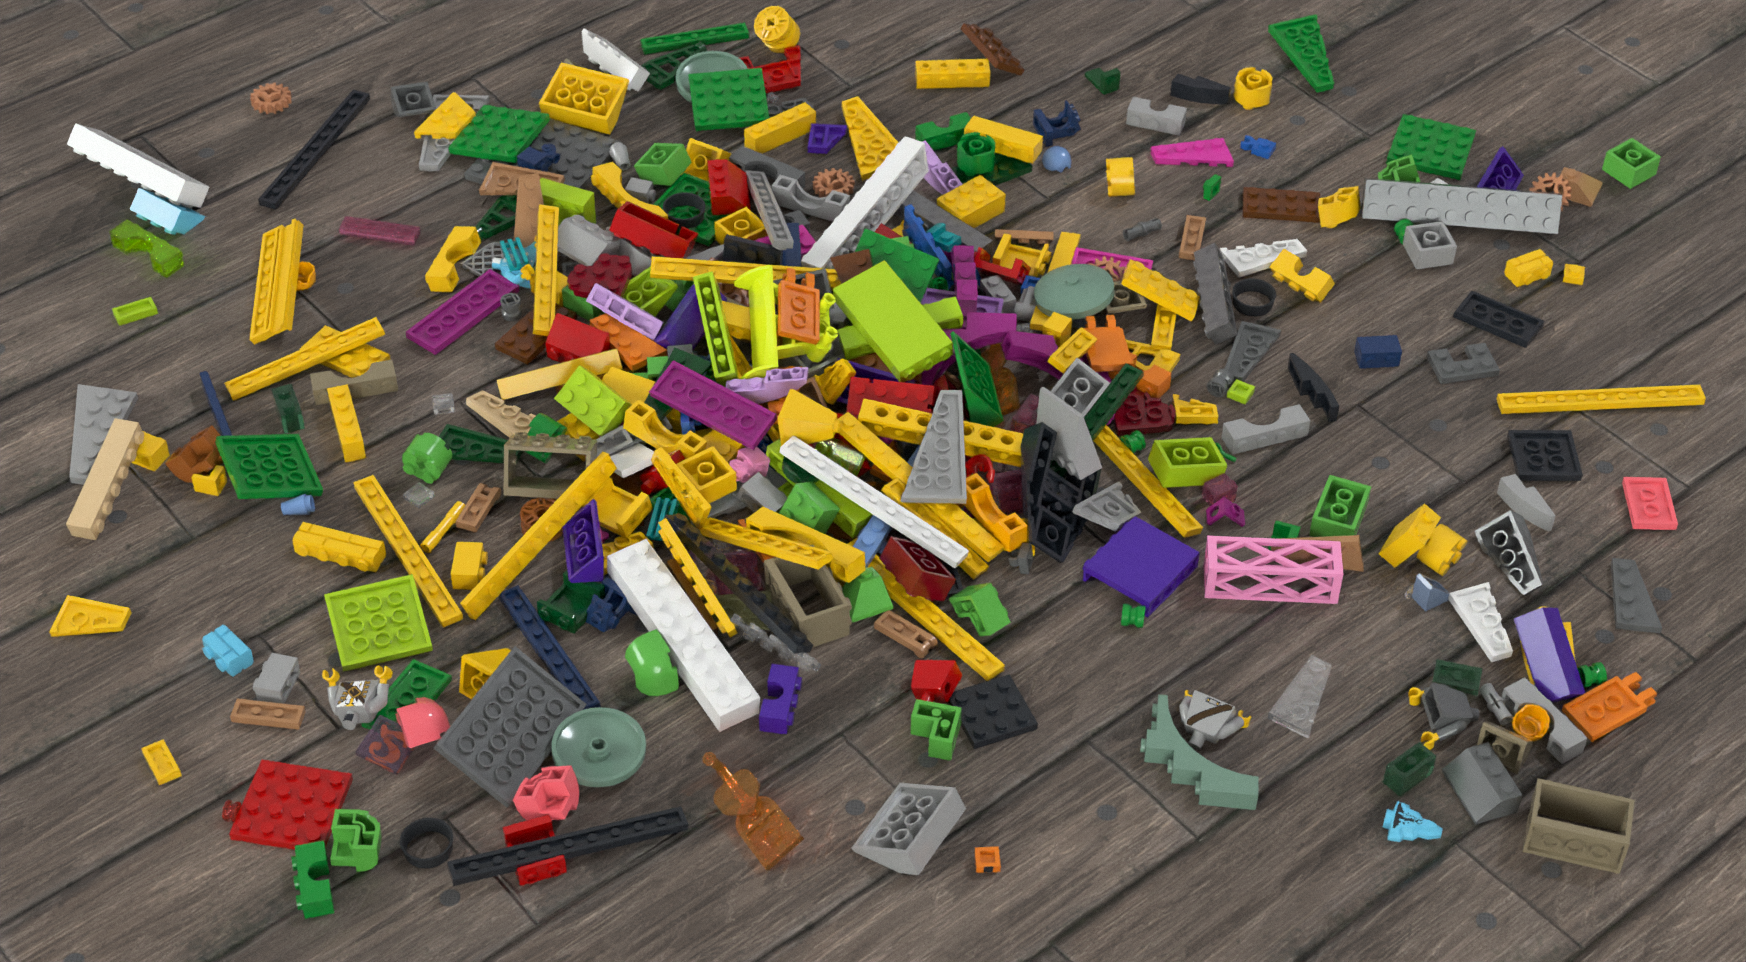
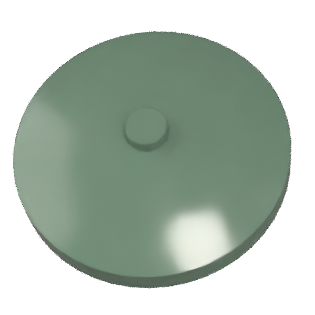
[676,51,748,103]
[1034,264,1115,320]
[552,707,646,787]

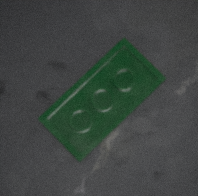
[951,152,1033,186]

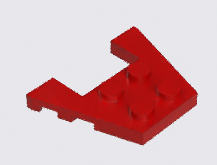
[739,45,801,93]

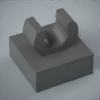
[1009,543,1034,574]

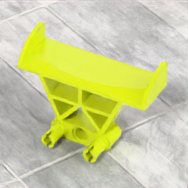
[734,265,838,379]

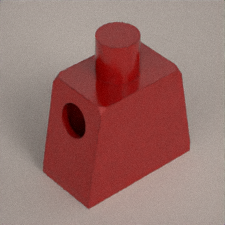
[911,660,962,703]

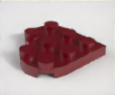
[567,253,632,298]
[1113,386,1176,436]

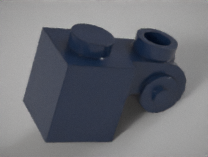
[517,143,560,172]

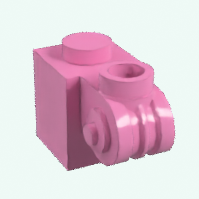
[729,447,770,483]

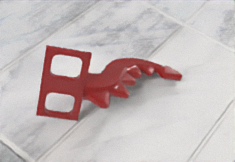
[965,454,995,483]

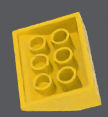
[539,63,629,135]

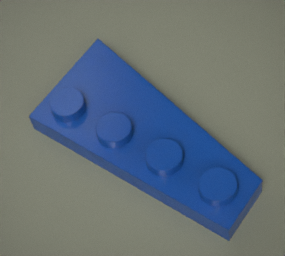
[902,204,952,282]

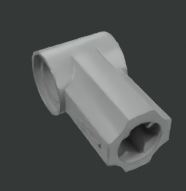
[1014,286,1036,322]

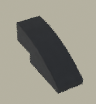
[1170,73,1231,104]

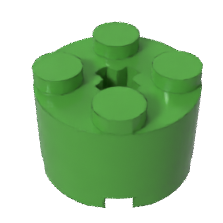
[402,433,452,484]

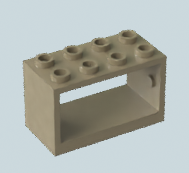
[504,432,597,499]
[764,545,852,648]
[1523,778,1635,874]

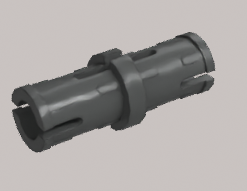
[1123,217,1162,241]

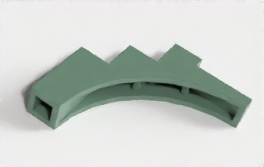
[1140,694,1259,810]

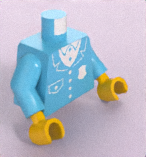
[492,235,537,289]

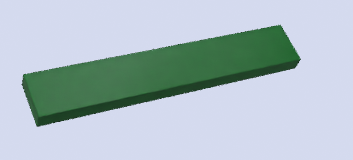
[640,23,749,55]

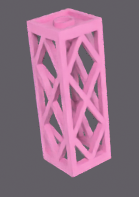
[1203,536,1343,604]

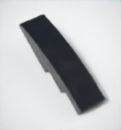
[1287,353,1339,422]

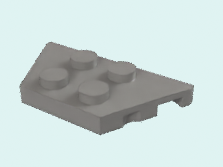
[1072,482,1141,532]

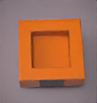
[974,847,1001,873]

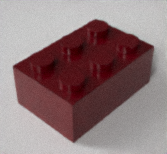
[879,536,956,602]

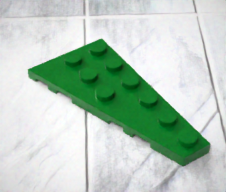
[1268,14,1334,93]

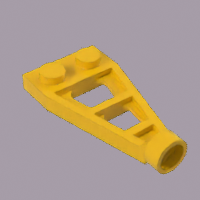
[1126,340,1181,372]

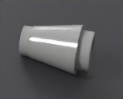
[609,142,631,171]

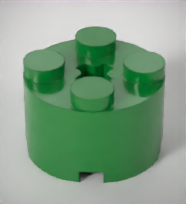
[957,132,996,176]
[525,413,567,464]

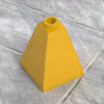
[778,389,841,446]
[459,648,511,699]

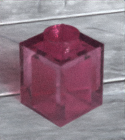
[1202,473,1238,510]

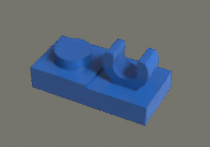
[681,412,701,435]

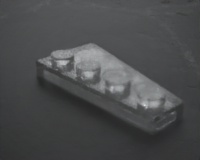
[730,613,821,672]

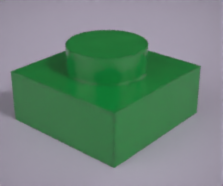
[1203,174,1222,201]

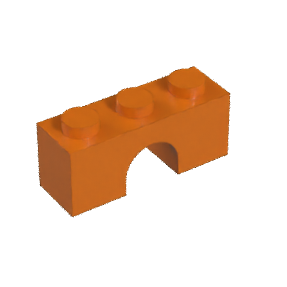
[1108,352,1172,398]

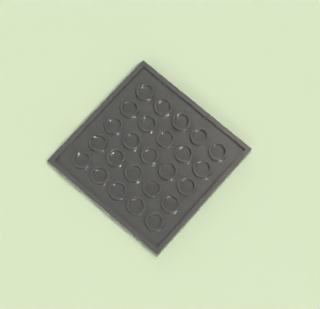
[464,110,621,189]

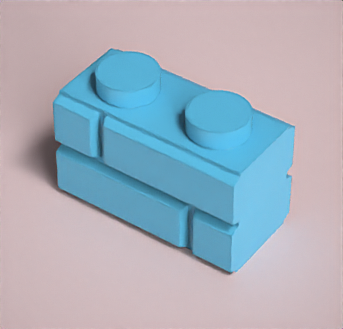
[202,625,254,676]

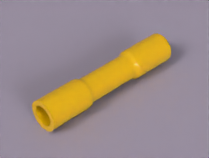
[420,501,465,553]

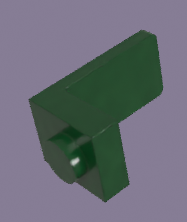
[1084,68,1121,95]

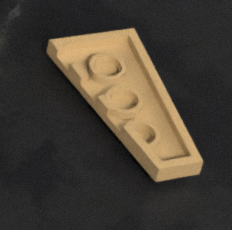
[466,390,536,438]

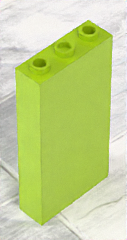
[833,260,953,382]

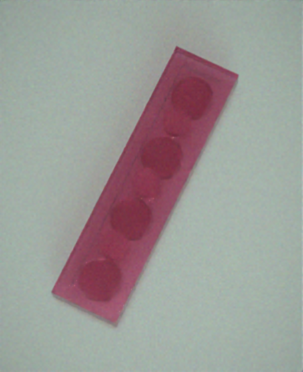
[339,216,421,245]

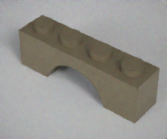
[310,360,398,405]

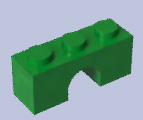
[915,112,971,151]
[291,841,334,919]

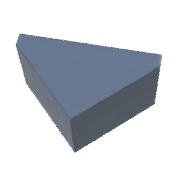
[1412,573,1449,611]

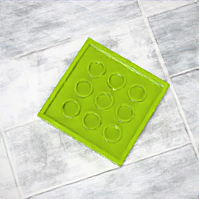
[324,574,433,672]

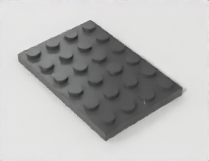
[433,646,587,807]

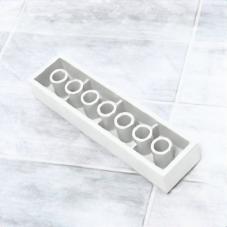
[67,123,209,209]

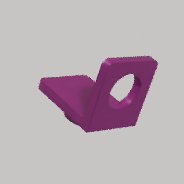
[1206,497,1245,527]

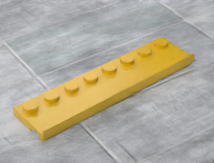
[249,219,304,345]

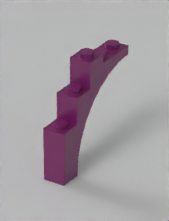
[951,246,977,329]
[922,312,1017,409]
[1001,330,1115,426]

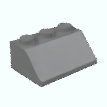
[557,215,621,266]

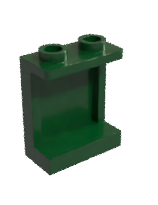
[537,570,605,634]

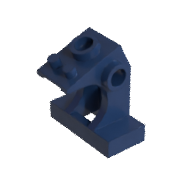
[1033,100,1081,147]
[586,577,637,632]

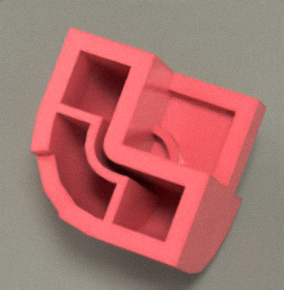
[395,697,450,748]
[513,766,579,820]

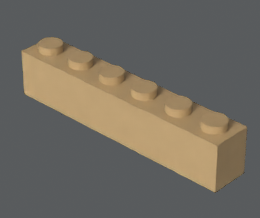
[66,418,144,540]

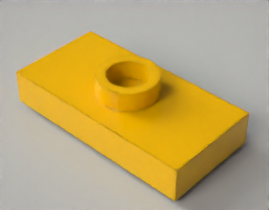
[141,739,182,785]

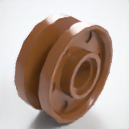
[520,498,563,542]

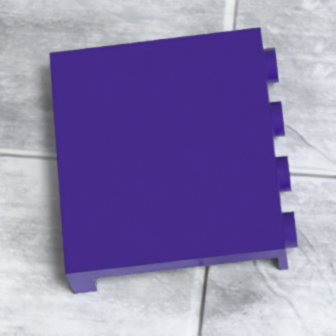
[1082,516,1200,618]

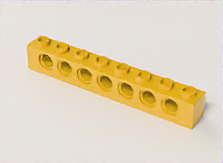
[858,399,1023,467]

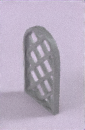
[461,242,510,277]

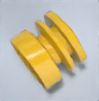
[754,6,800,53]

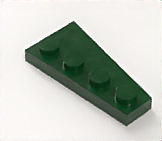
[644,348,712,422]
[439,424,524,463]

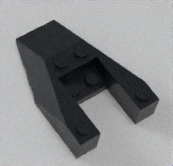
[1020,422,1103,563]

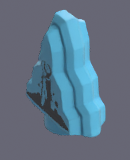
[1383,801,1443,842]

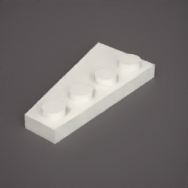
[1220,239,1307,278]
[1448,582,1513,662]

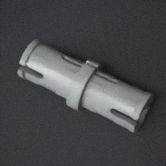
[1479,683,1513,726]

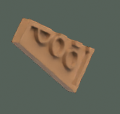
[479,162,565,195]
[514,173,544,249]
[1271,535,1364,572]

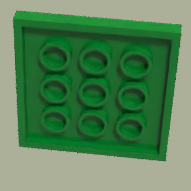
[688,68,770,131]
[448,105,550,163]
[1386,114,1476,180]
[653,173,730,246]
[841,228,940,304]
[215,434,323,499]

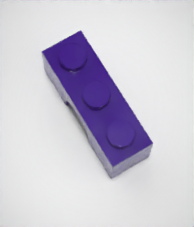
[759,664,802,735]

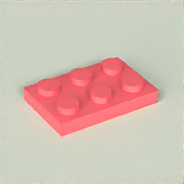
[1622,477,1678,530]

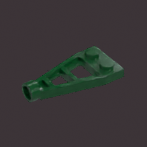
[641,42,707,90]
[474,195,517,241]

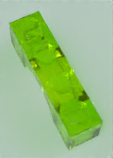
[109,220,184,278]

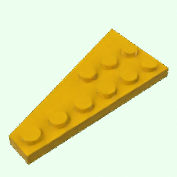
[842,96,899,181]
[658,518,737,638]

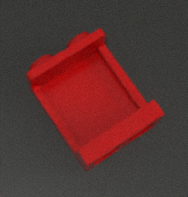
[974,247,1031,286]
[503,814,567,886]

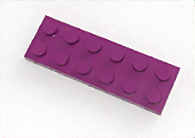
[406,269,519,355]
[649,360,777,450]

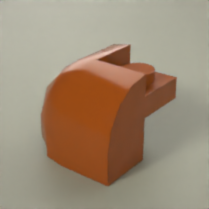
[165,425,223,483]

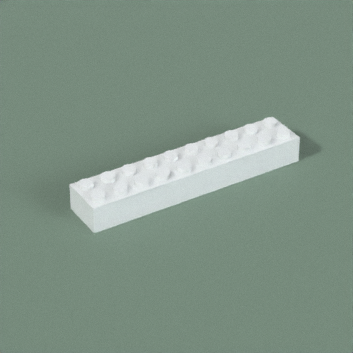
[801,136,929,269]
[607,539,760,732]

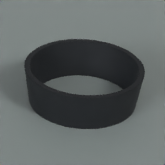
[663,193,705,229]
[1232,278,1276,317]
[400,817,453,869]

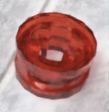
[222,800,242,823]

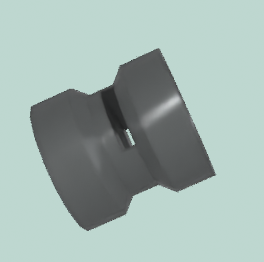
[500,293,522,321]
[1206,369,1234,397]

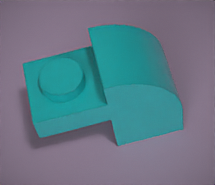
[926,223,962,252]

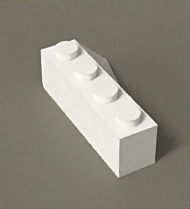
[582,28,650,92]

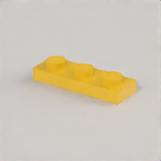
[1151,304,1176,350]
[1047,327,1097,374]

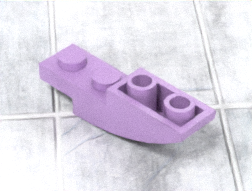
[923,141,962,195]
[726,367,809,404]

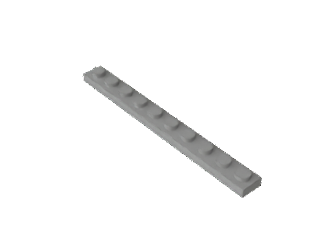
[745,170,794,250]

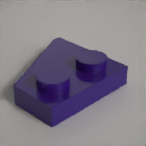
[808,123,847,154]

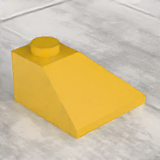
[681,138,731,181]

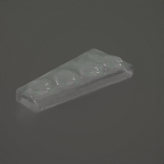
[1268,655,1332,739]

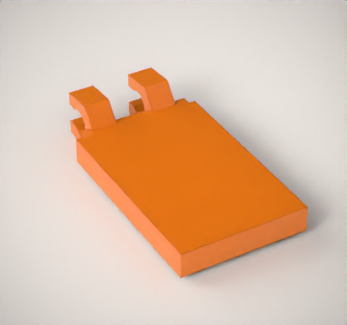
[778,268,820,345]
[1084,315,1133,372]
[1562,672,1657,742]

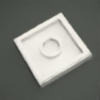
[610,443,654,478]

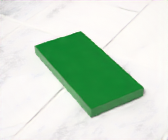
[361,659,452,743]

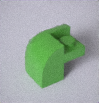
[1378,154,1420,182]
[625,629,679,696]
[330,809,382,872]

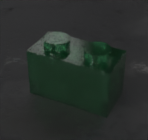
[271,384,305,434]
[1432,659,1483,696]
[1383,742,1437,797]

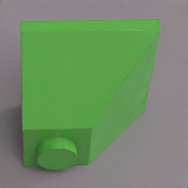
[842,567,893,623]

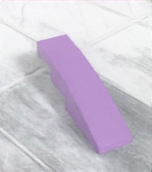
[586,283,664,340]

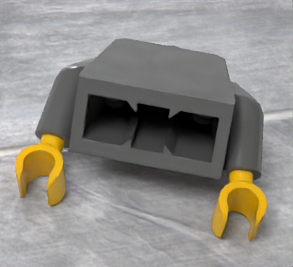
[1408,682,1479,750]

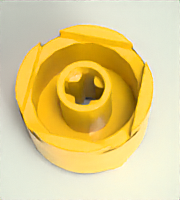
[1233,67,1273,110]
[1106,157,1135,197]
[1416,524,1468,576]

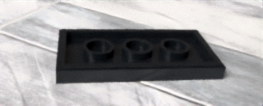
[1453,290,1544,348]

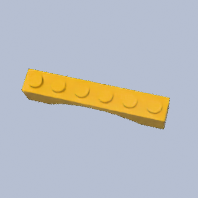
[591,162,668,219]
[746,507,866,583]

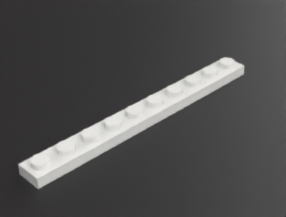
[779,435,969,568]

